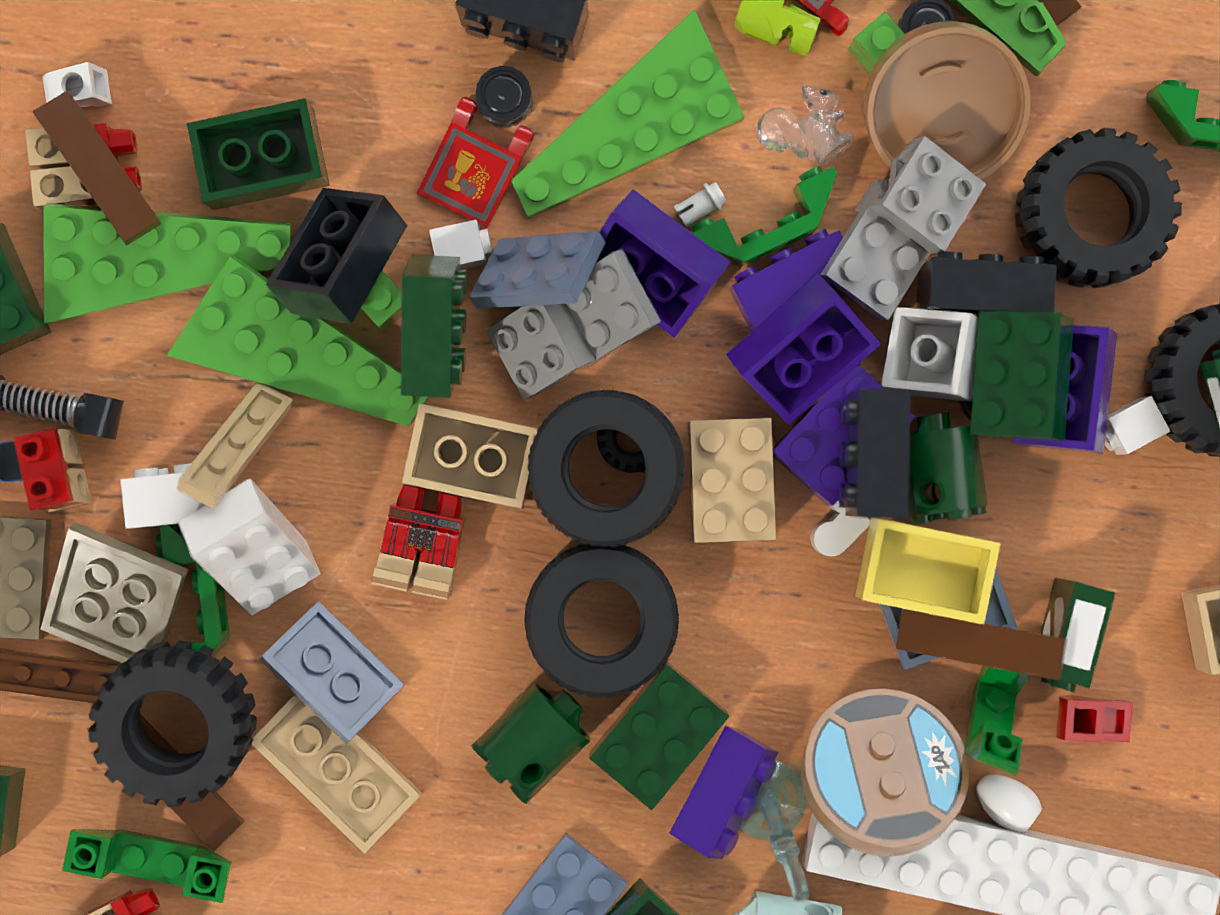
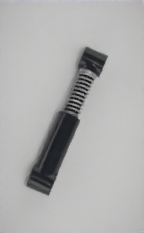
[0,375,124,440]

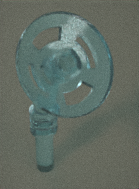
[739,760,810,901]

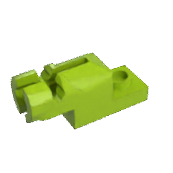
[734,0,821,57]

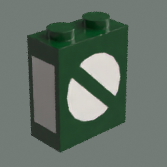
[1040,578,1116,692]

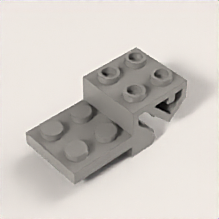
[820,136,986,321]
[486,249,661,400]

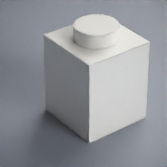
[429,220,493,270]
[1104,396,1170,455]

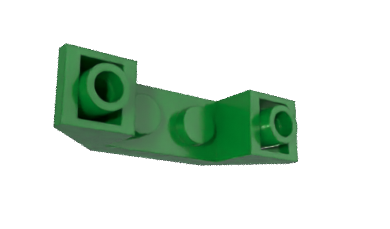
[1146,80,1220,151]
[691,166,837,266]
[155,524,230,657]
[964,666,1030,775]
[62,829,232,903]

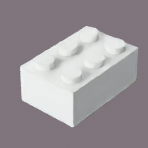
[179,479,321,615]

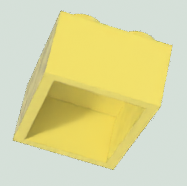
[855,518,1001,624]

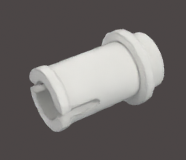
[674,182,727,228]

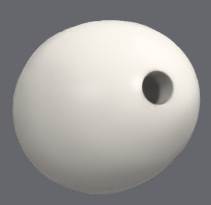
[976,774,1042,833]

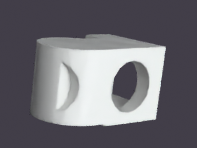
[42,62,112,108]
[810,500,870,557]

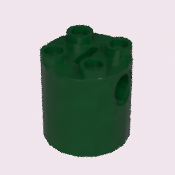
[908,412,988,525]
[471,683,590,804]

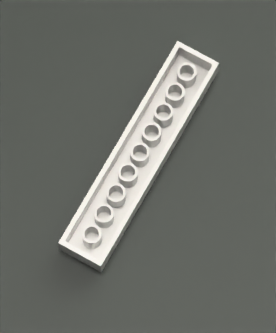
[801,812,1220,915]

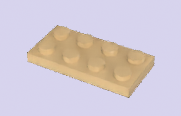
[251,695,422,854]

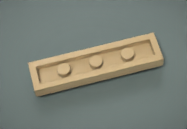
[176,382,293,509]

